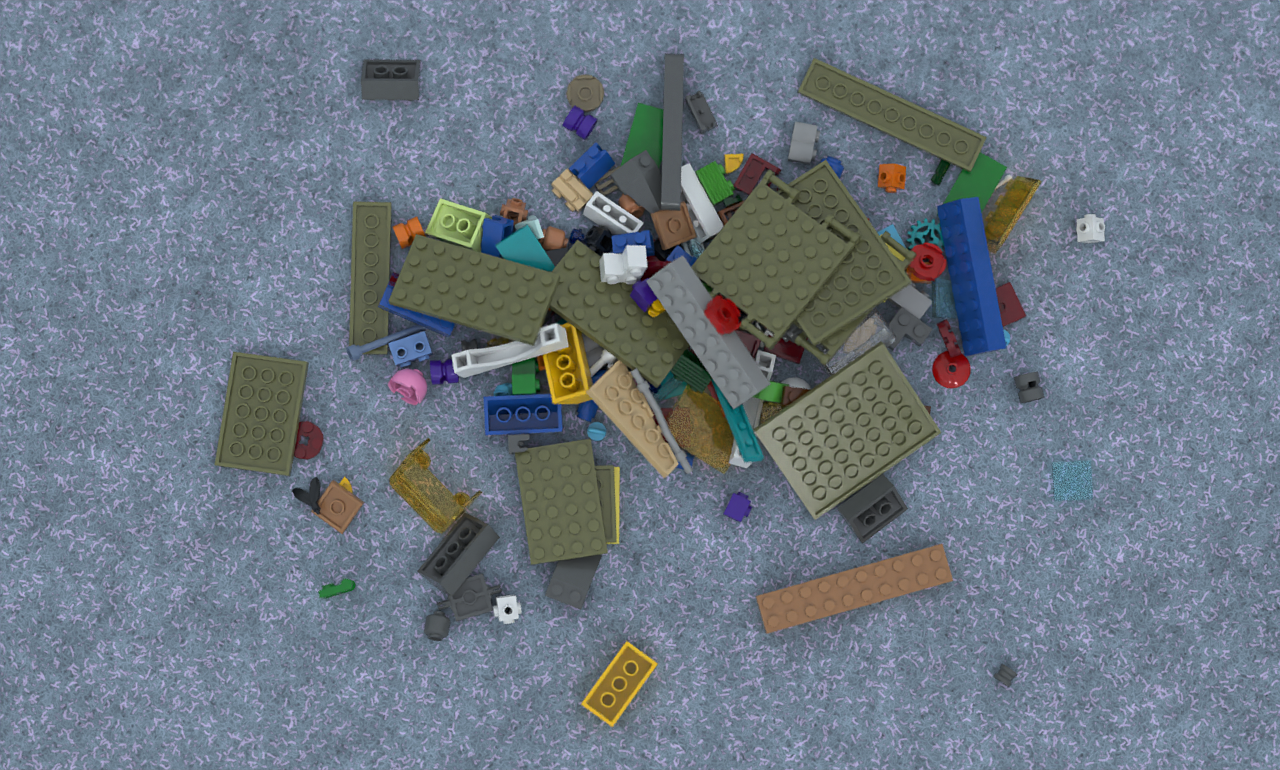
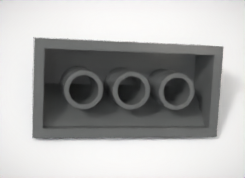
[417,513,500,597]

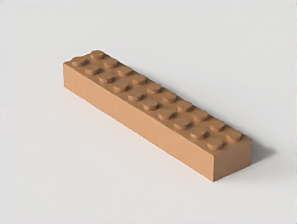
[755,544,953,634]

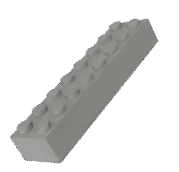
[646,255,770,409]

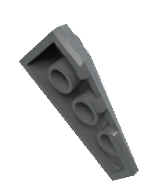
[610,150,662,216]

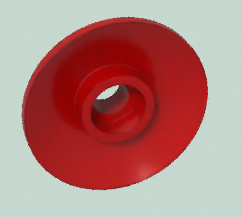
[932,351,971,389]

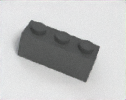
[361,59,420,101]
[837,474,908,544]

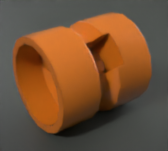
[392,216,426,249]

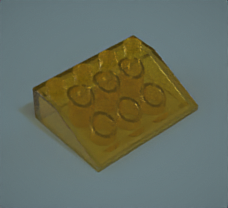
[984,176,1042,254]
[661,384,734,474]

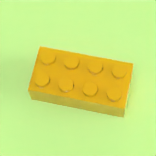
[581,641,658,727]

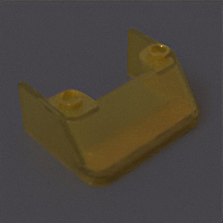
[389,438,482,533]

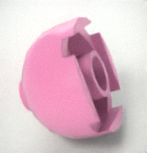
[388,369,427,405]

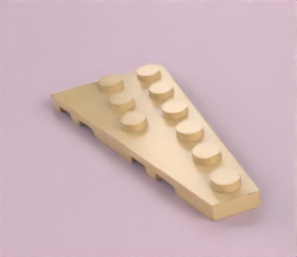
[586,359,679,478]

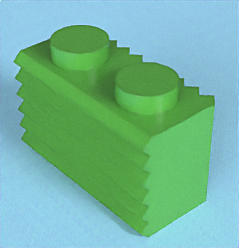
[695,161,735,206]

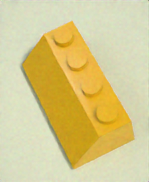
[543,323,593,404]

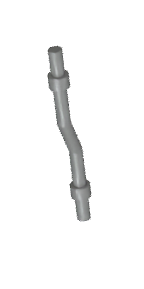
[630,368,693,474]

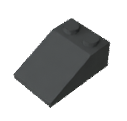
[545,555,602,610]

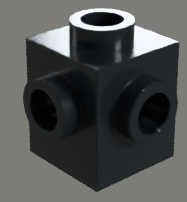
[583,226,613,254]

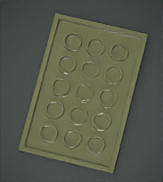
[215,352,309,476]
[515,439,608,565]

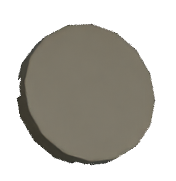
[566,74,604,113]

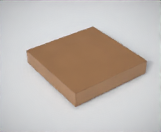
[651,201,697,250]
[311,480,365,534]

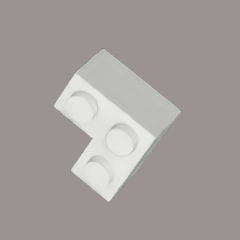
[599,245,647,285]

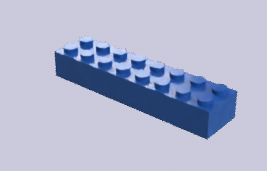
[937,197,1007,356]

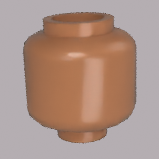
[618,194,645,218]
[539,226,568,251]

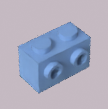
[388,331,433,368]

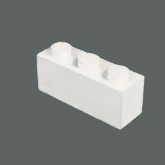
[583,191,644,235]

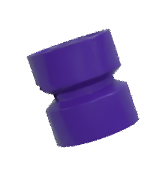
[562,105,598,140]
[430,359,459,385]

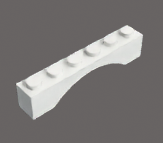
[452,323,569,378]
[729,350,776,468]

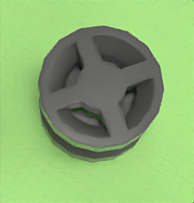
[461,339,478,351]
[993,664,1018,687]

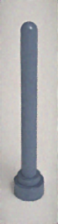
[346,324,427,361]

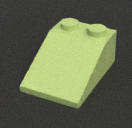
[425,199,492,252]

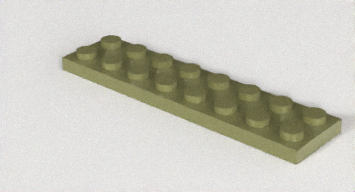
[349,202,392,355]

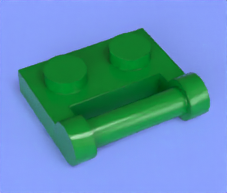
[318,579,356,599]

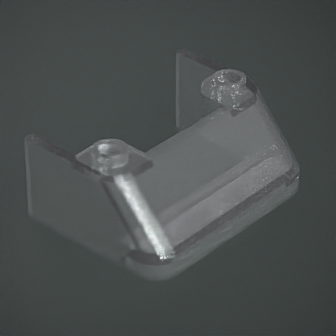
[806,307,896,377]

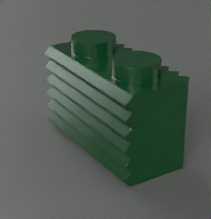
[670,349,713,393]

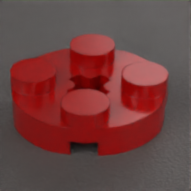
[907,242,946,282]
[704,296,741,335]

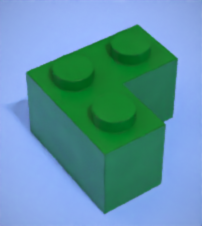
[512,357,540,395]

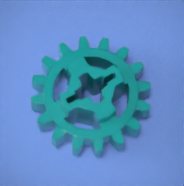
[906,218,944,260]

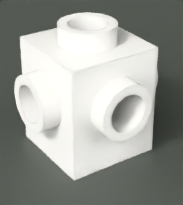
[1076,214,1105,243]
[493,594,522,624]

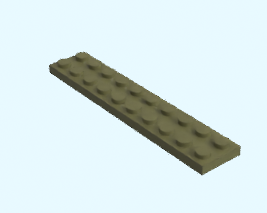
[798,58,987,172]

